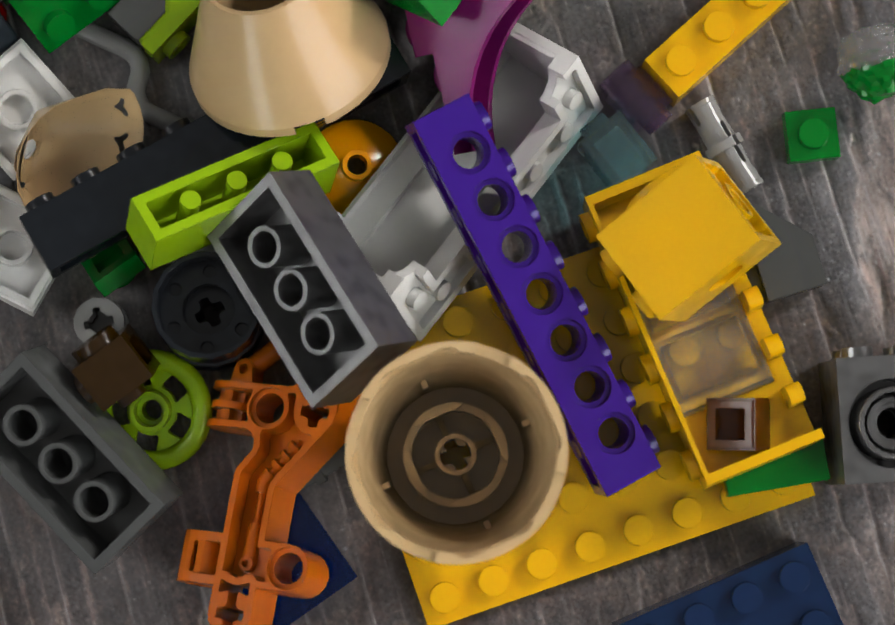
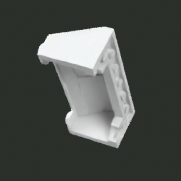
[336,22,603,342]

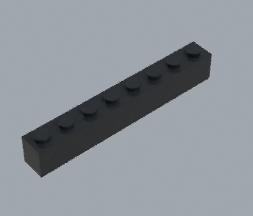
[19,36,411,279]

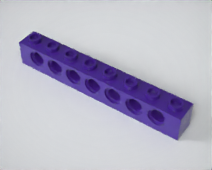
[405,93,661,497]

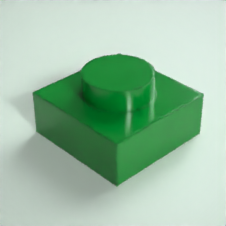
[782,107,841,165]
[82,238,146,297]

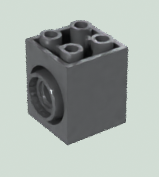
[818,345,895,485]

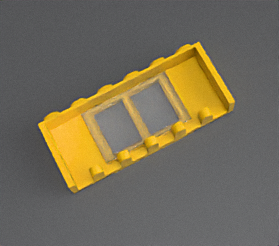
[578,150,825,490]

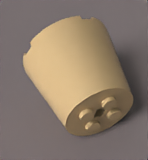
[345,341,568,565]

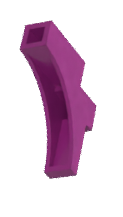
[405,0,533,155]

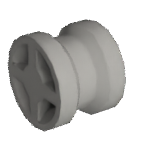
[74,297,129,343]

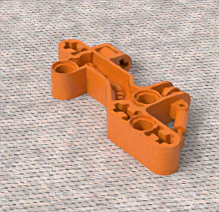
[176,341,362,625]

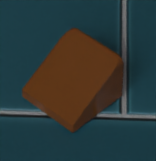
[707,398,770,451]

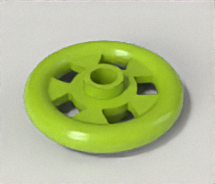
[106,349,213,470]

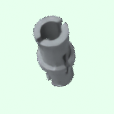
[685,95,764,194]

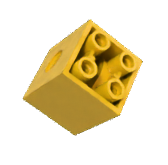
[596,155,782,322]

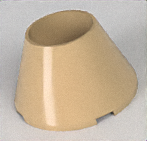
[189,0,391,137]

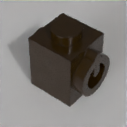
[71,323,160,412]

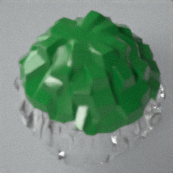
[836,23,895,105]

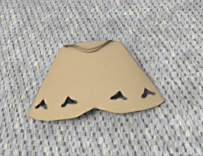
[14,88,144,259]

